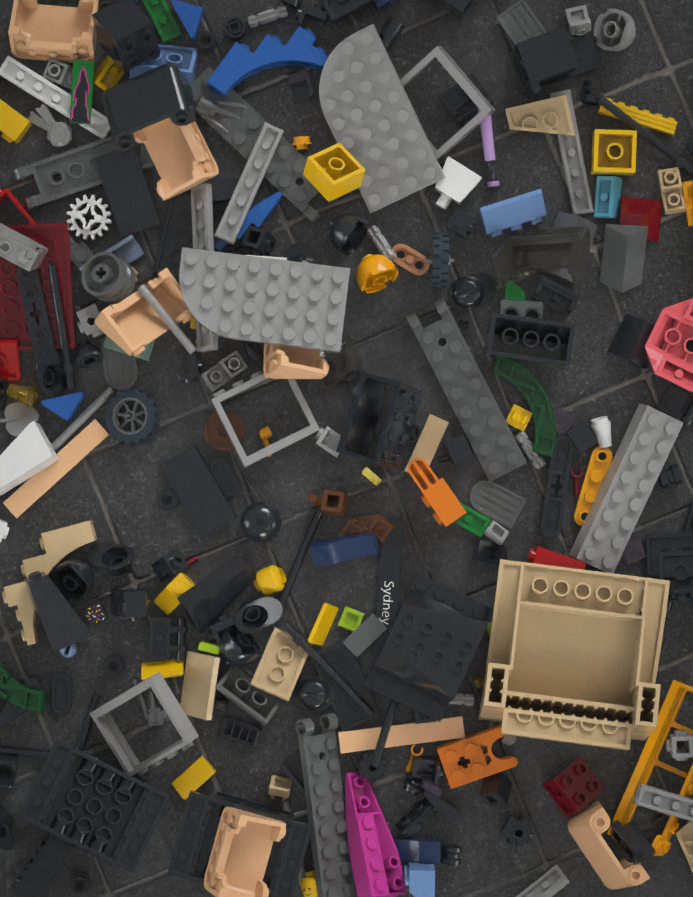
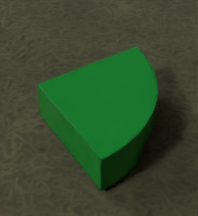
[504,280,525,301]

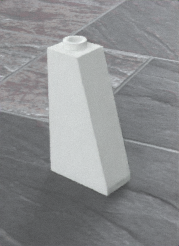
[0,421,59,496]

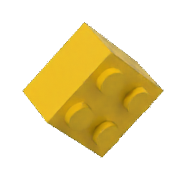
[591,129,637,176]
[303,143,366,202]

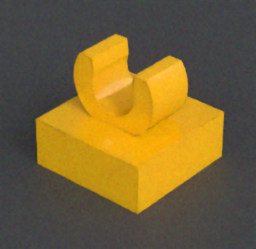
[506,404,532,431]

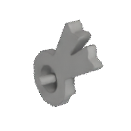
[27,104,72,147]

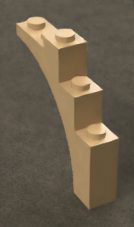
[2,520,97,645]

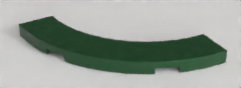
[492,356,556,458]
[0,661,46,713]

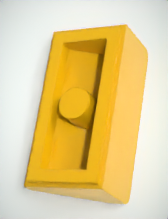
[93,54,125,91]
[308,602,338,646]
[141,659,185,681]
[171,755,216,800]

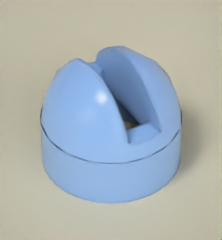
[60,643,77,658]

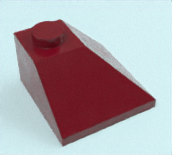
[618,196,663,242]

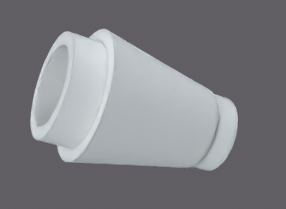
[590,416,612,448]

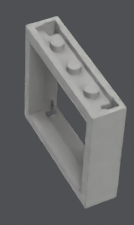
[400,46,495,160]
[0,223,49,272]
[211,370,320,468]
[89,672,199,776]

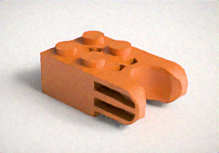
[408,458,467,527]
[436,725,518,789]

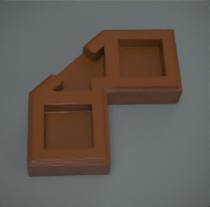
[338,513,396,543]

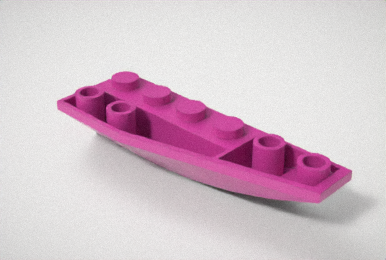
[345,772,407,897]

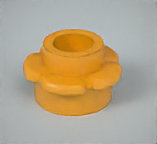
[291,136,312,150]

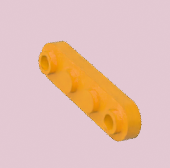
[574,446,612,526]

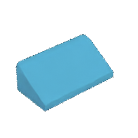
[593,176,622,220]

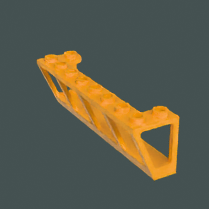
[607,680,693,856]

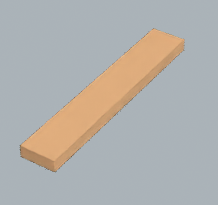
[3,419,110,518]
[338,716,465,753]

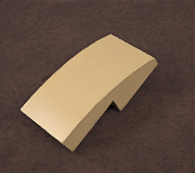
[657,167,686,215]

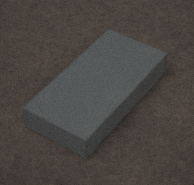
[343,613,387,657]

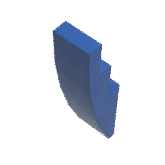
[214,191,284,252]

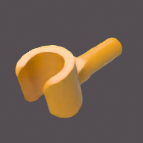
[260,426,273,457]
[405,744,423,772]

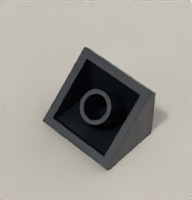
[608,314,654,369]

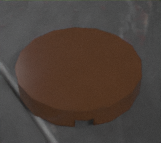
[203,410,245,451]

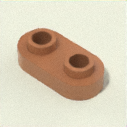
[392,244,429,276]

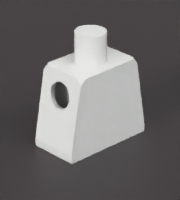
[434,156,482,210]

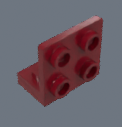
[542,756,605,818]

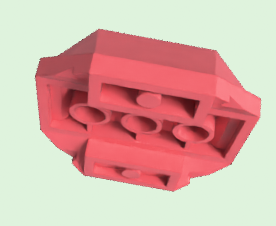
[644,298,693,393]

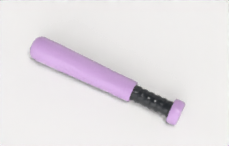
[478,108,500,187]

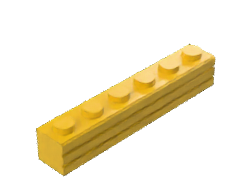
[598,98,678,136]

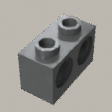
[500,300,543,319]

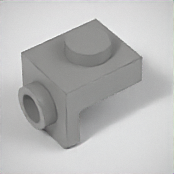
[565,5,591,36]
[315,426,341,458]

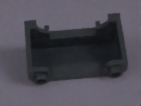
[102,63,196,153]

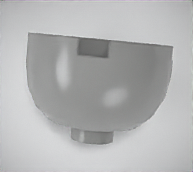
[593,8,636,51]

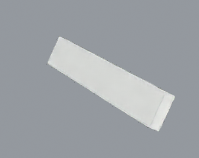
[0,56,111,139]

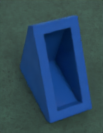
[171,0,204,42]
[41,392,85,421]

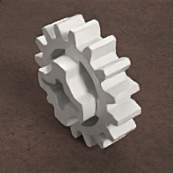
[67,195,112,240]

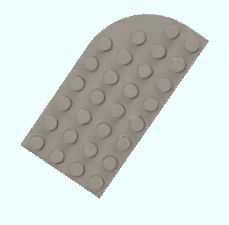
[319,24,446,214]
[179,247,350,353]

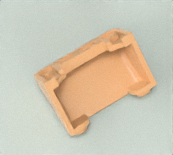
[8,0,99,63]
[133,118,219,200]
[94,268,193,357]
[263,343,329,379]
[568,800,650,890]
[204,807,286,897]

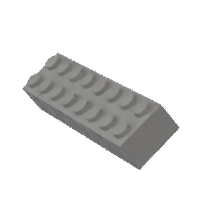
[569,403,683,573]

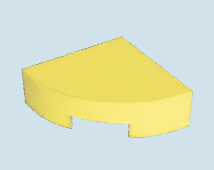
[362,466,382,486]

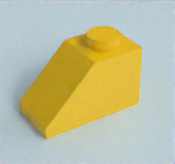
[0,99,33,144]
[153,571,196,615]

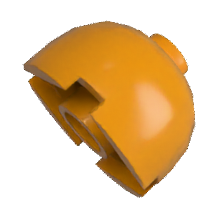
[356,254,399,294]

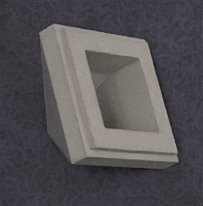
[484,520,509,545]

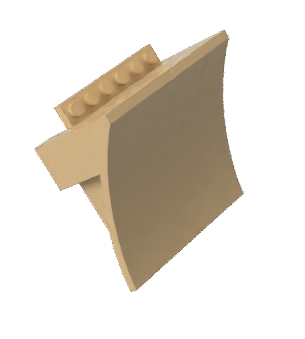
[478,559,670,751]

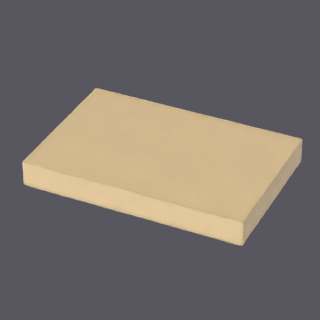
[250,627,313,701]
[180,651,220,720]

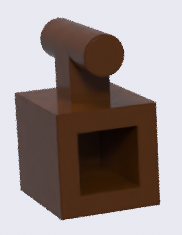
[308,489,349,518]

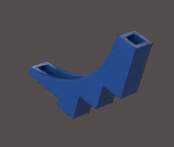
[207,26,328,99]

